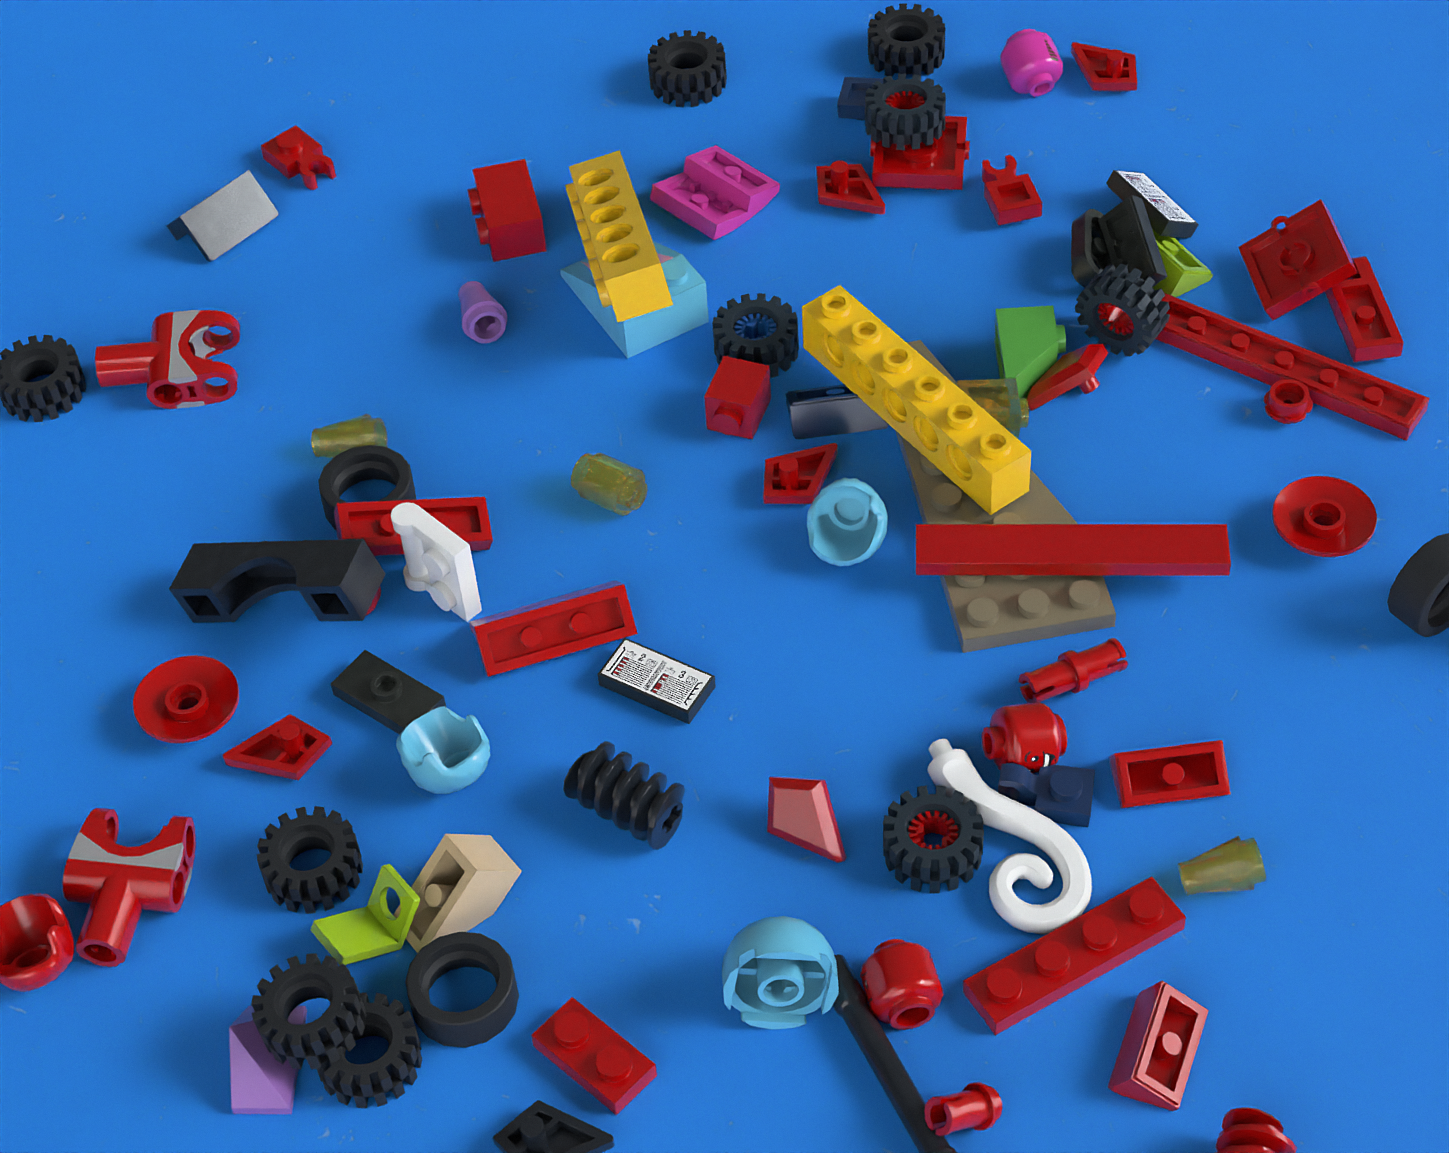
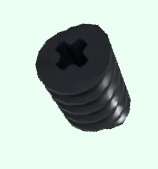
[563,741,685,850]

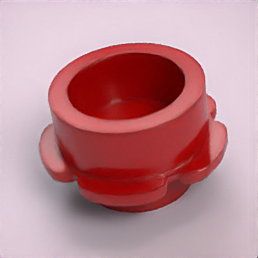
[1264,379,1313,424]

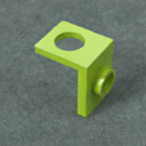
[310,864,420,965]

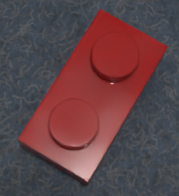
[531,997,657,1115]

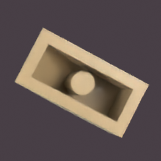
[393,834,522,953]

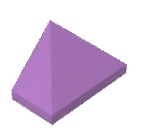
[229,1006,307,1114]

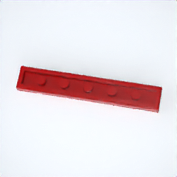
[1155,293,1430,441]
[916,524,1231,576]

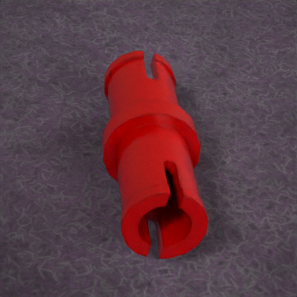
[1019,638,1128,703]

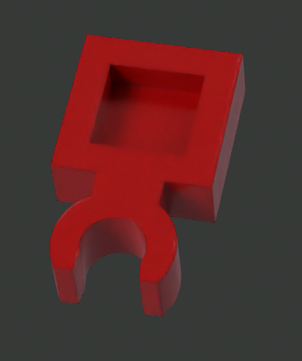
[261,125,336,190]
[982,155,1042,226]

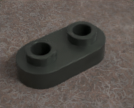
[1071,209,1112,287]

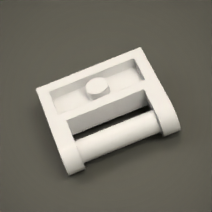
[391,502,482,622]

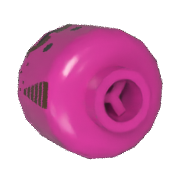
[1000,29,1063,97]

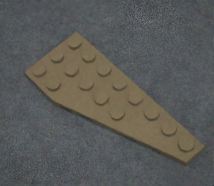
[895,340,1116,653]

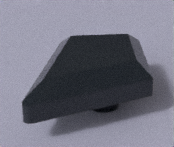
[493,1100,614,1153]

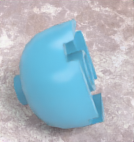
[722,916,839,1029]

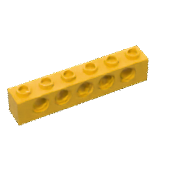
[565,150,673,322]
[802,285,1031,515]

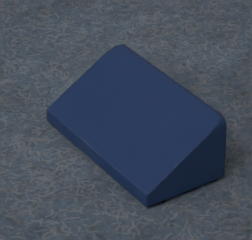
[785,384,889,440]

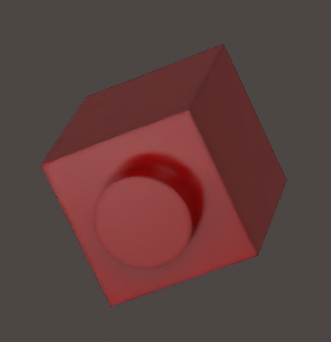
[704,356,771,440]

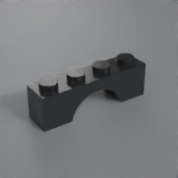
[169,539,385,623]

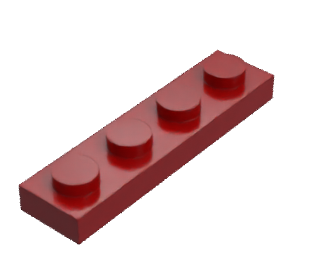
[963,876,1186,1035]

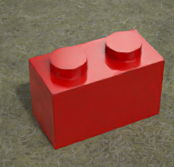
[467,159,547,262]

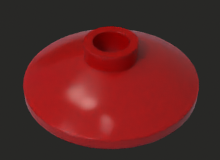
[1272,476,1377,557]
[133,655,239,743]

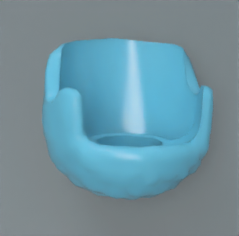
[807,478,888,566]
[396,706,490,794]

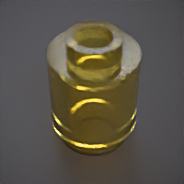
[571,453,648,516]

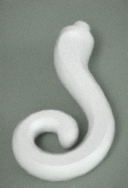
[927,739,1092,934]

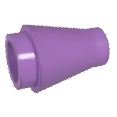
[458,281,507,343]

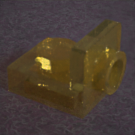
[957,378,1029,439]

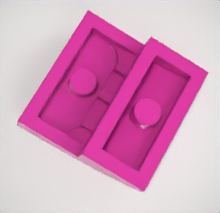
[650,145,780,240]

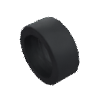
[318,445,416,530]
[1387,533,1449,637]
[405,932,519,1048]

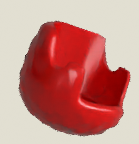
[0,893,74,992]

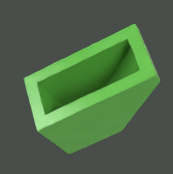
[994,305,1066,411]

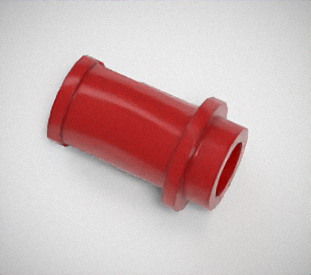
[924,1082,1002,1136]

